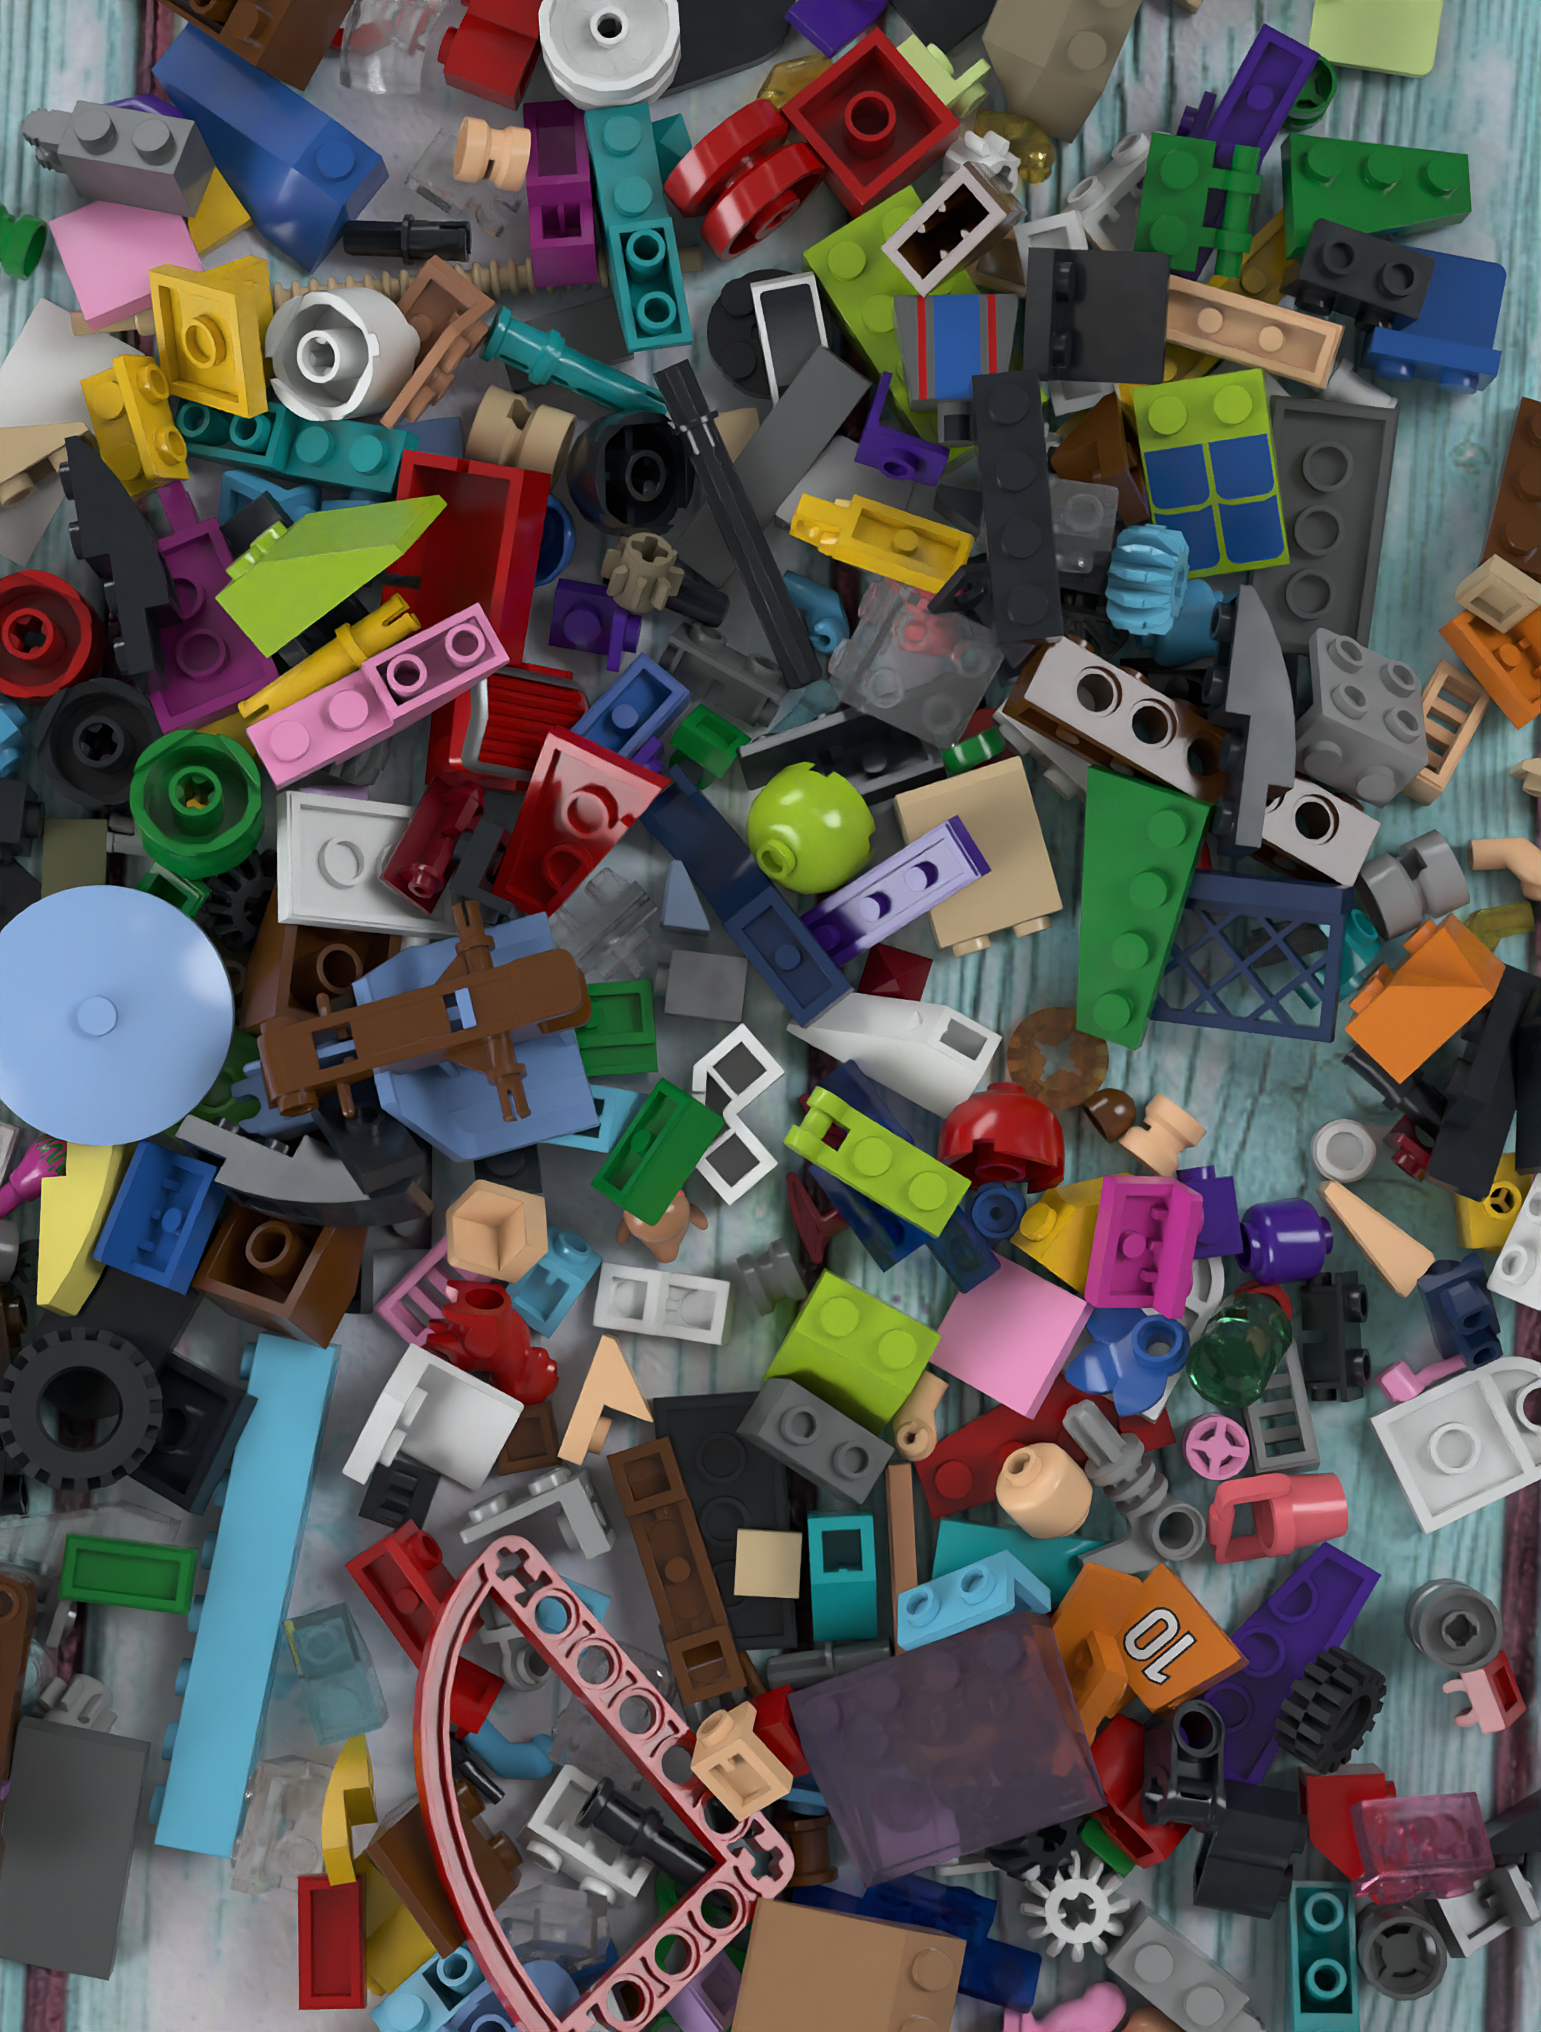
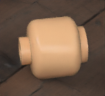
[996,1442,1093,1540]

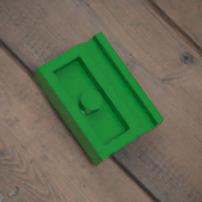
[575,979,659,1077]

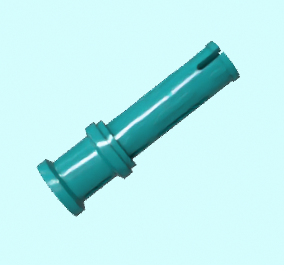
[479,306,668,415]

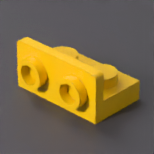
[80,354,190,500]

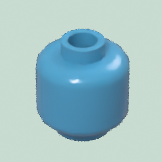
[1134,579,1224,667]

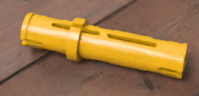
[238,593,421,726]

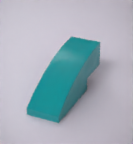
[931,1516,1113,1602]

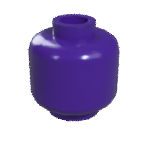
[1234,1198,1333,1286]

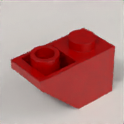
[1298,1763,1400,1905]

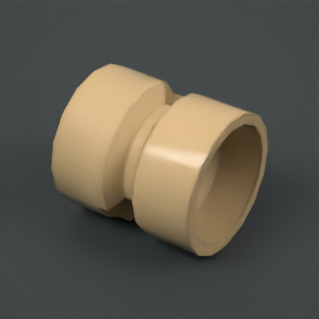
[464,385,577,492]

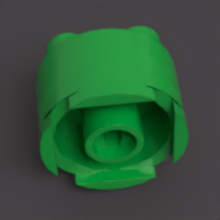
[129,730,265,881]

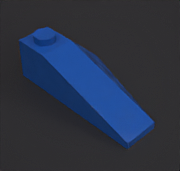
[151,22,390,275]

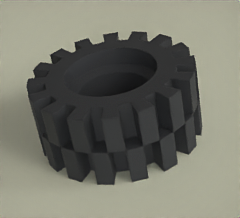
[1274,1646,1387,1775]

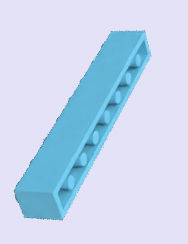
[148,1330,342,1859]

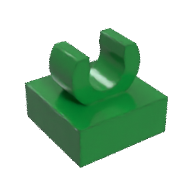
[669,703,752,790]

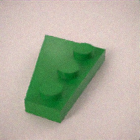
[1280,133,1472,260]

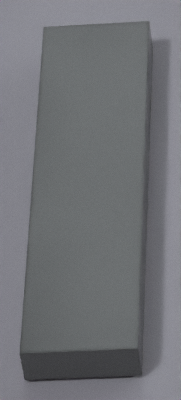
[672,344,873,589]

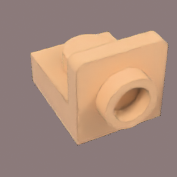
[690,1701,794,1822]

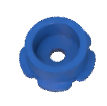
[964,1182,1027,1245]

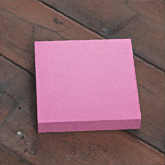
[48,200,205,332]
[929,1246,1095,1420]

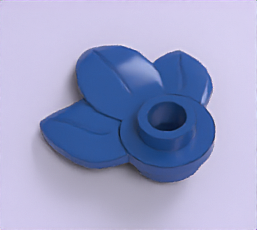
[1065,1307,1191,1417]

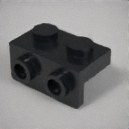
[1279,218,1436,334]
[449,818,526,926]

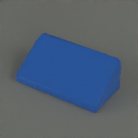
[570,652,691,760]

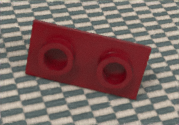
[379,775,486,915]

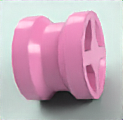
[1180,1413,1250,1480]

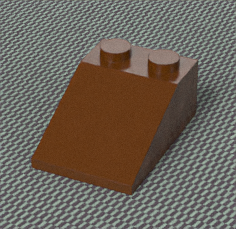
[238,879,402,1043]
[190,1129,368,1350]
[365,1776,523,1960]

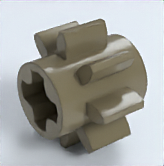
[600,532,685,613]

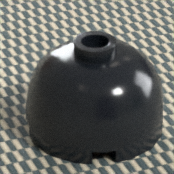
[566,410,695,538]

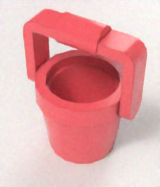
[1205,1472,1348,1564]

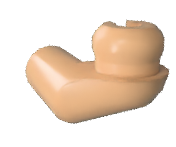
[1467,837,1541,901]
[892,1369,950,1461]

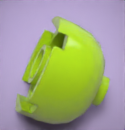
[745,762,876,895]

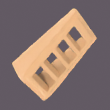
[1400,659,1492,806]
[1315,1180,1435,1298]

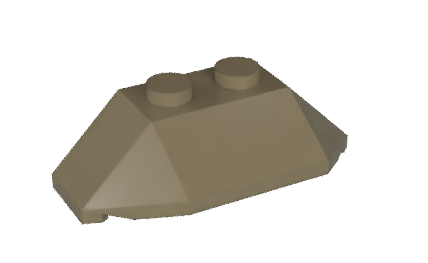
[982,0,1142,144]

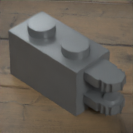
[22,100,215,218]

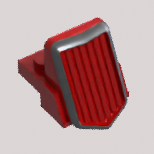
[424,663,591,796]

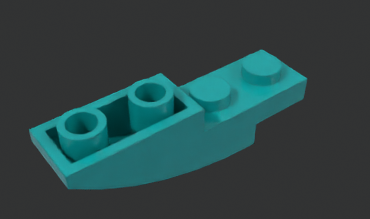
[583,102,693,353]
[174,397,420,498]

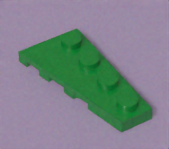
[1076,764,1215,1051]

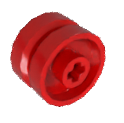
[663,98,827,262]

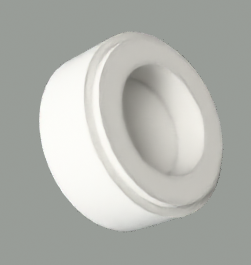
[1309,1119,1376,1183]

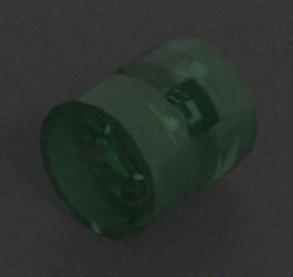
[1186,1292,1292,1409]

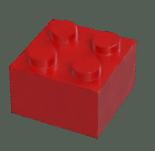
[780,27,961,219]

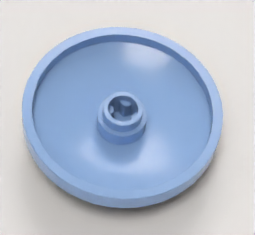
[0,885,235,1146]

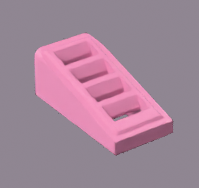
[373,1235,493,1347]

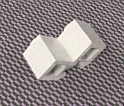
[692,1023,785,1206]

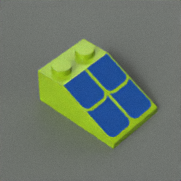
[1132,368,1290,580]

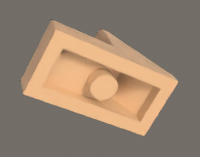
[557,1332,654,1465]

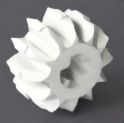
[1019,1848,1130,1962]

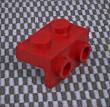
[344,1518,485,1670]

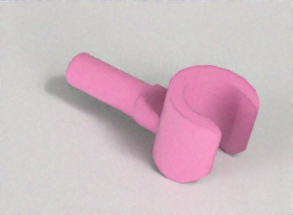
[1374,1354,1466,1402]

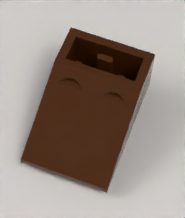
[157,0,355,92]

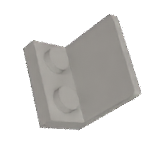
[459,1463,617,1561]

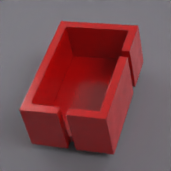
[380,449,552,666]

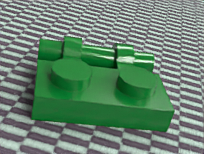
[1132,132,1263,278]

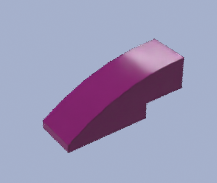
[523,100,599,288]

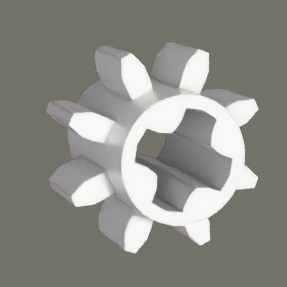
[939,130,1021,194]

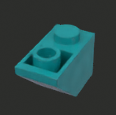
[807,1508,878,1641]

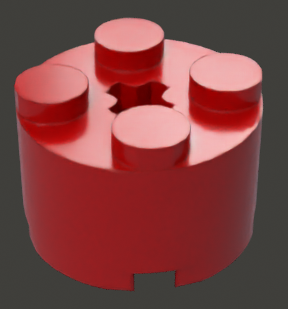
[0,569,106,707]

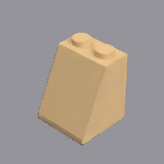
[891,755,1063,958]

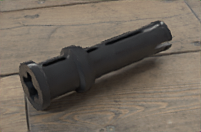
[574,1776,732,1918]

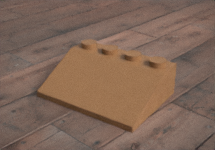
[731,1897,967,2032]

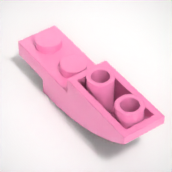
[246,603,510,791]

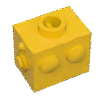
[1453,1152,1532,1255]

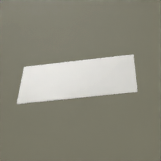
[0,297,145,568]

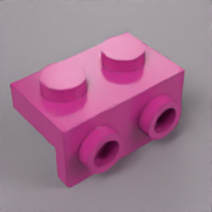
[1084,1175,1204,1319]

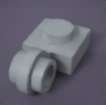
[478,1569,553,1692]

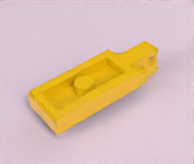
[789,493,975,594]

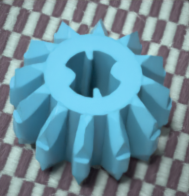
[1105,523,1190,636]

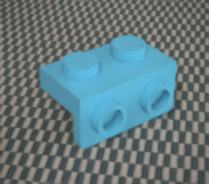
[897,1550,1051,1655]

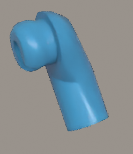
[783,569,850,655]
[463,1718,561,1780]

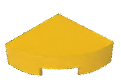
[188,167,254,259]

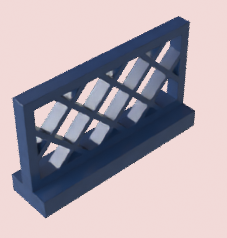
[1150,868,1355,1043]

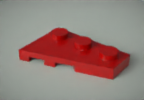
[491,725,671,921]

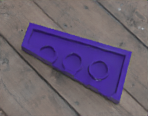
[1143,1541,1381,1785]

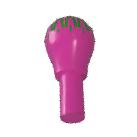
[0,1134,67,1219]

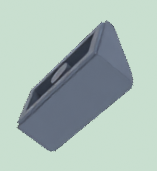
[659,860,711,937]

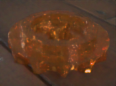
[1006,1007,1109,1109]

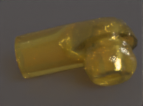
[755,52,834,111]
[974,109,1056,184]
[1464,901,1535,953]

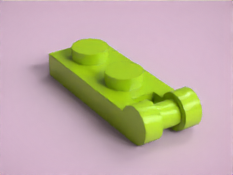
[783,1086,972,1239]

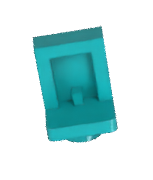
[1294,909,1384,1010]

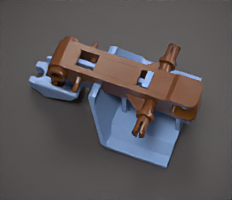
[230,900,600,1162]

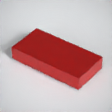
[298,1872,367,2010]

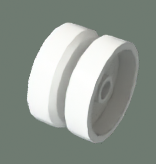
[538,0,681,110]

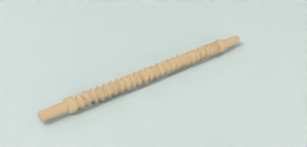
[71,246,703,336]

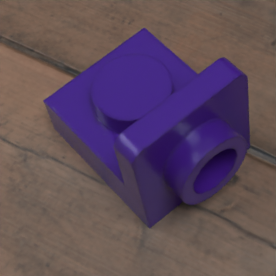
[548,578,642,673]

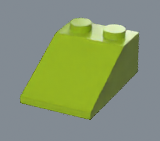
[215,495,447,658]

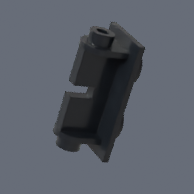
[1300,1270,1371,1402]

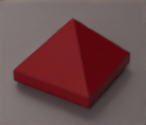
[856,943,933,1002]

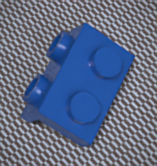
[93,1139,227,1295]

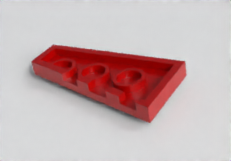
[914,1372,1177,1519]

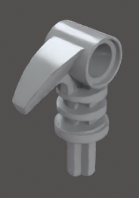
[1062,1399,1206,1574]

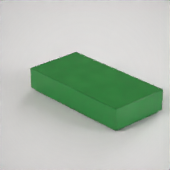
[58,1531,199,1615]

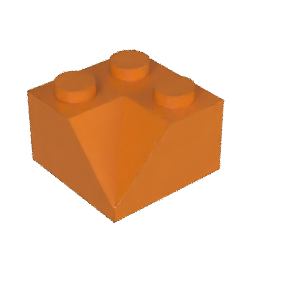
[1344,913,1506,1084]

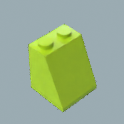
[762,1267,942,1436]

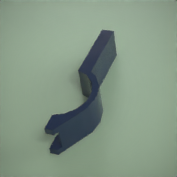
[639,763,855,1029]

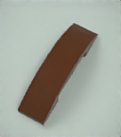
[606,1436,747,1706]

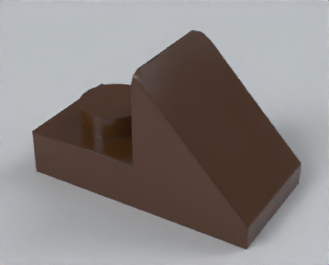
[1051,391,1150,527]

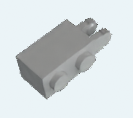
[1103,1900,1269,2032]

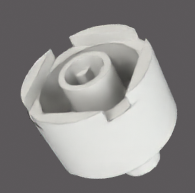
[265,287,420,421]

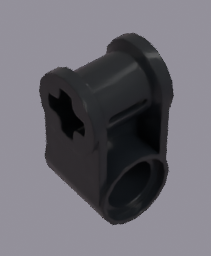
[1140,1700,1226,1834]

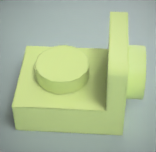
[896,33,992,119]

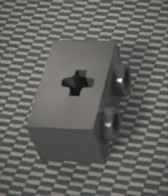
[736,1378,895,1504]

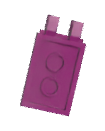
[103,480,281,735]

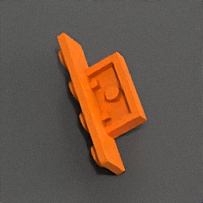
[969,1562,1144,1777]

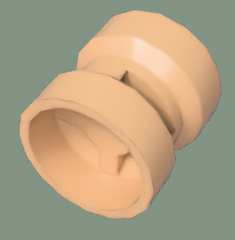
[453,116,531,192]
[1117,1093,1207,1177]

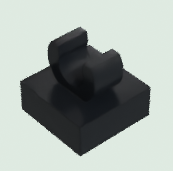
[358,1458,442,1530]

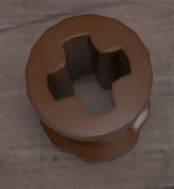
[776,1811,839,1887]

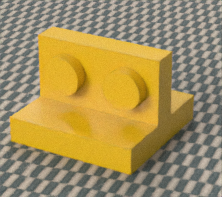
[148,255,276,419]

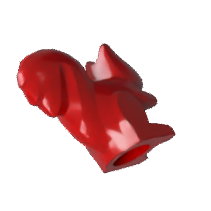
[420,1280,559,1406]

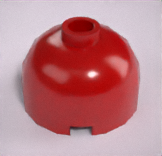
[937,1082,1066,1194]

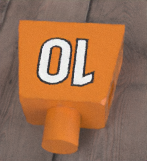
[1105,1562,1250,1719]

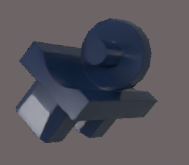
[1417,1252,1503,1371]

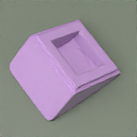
[665,1949,742,2032]

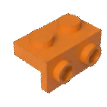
[1438,605,1541,730]

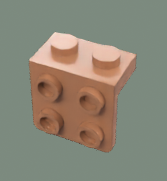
[380,255,496,430]

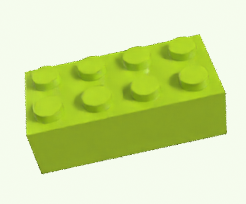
[802,185,1048,480]

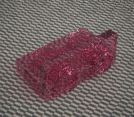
[1349,1792,1496,1904]

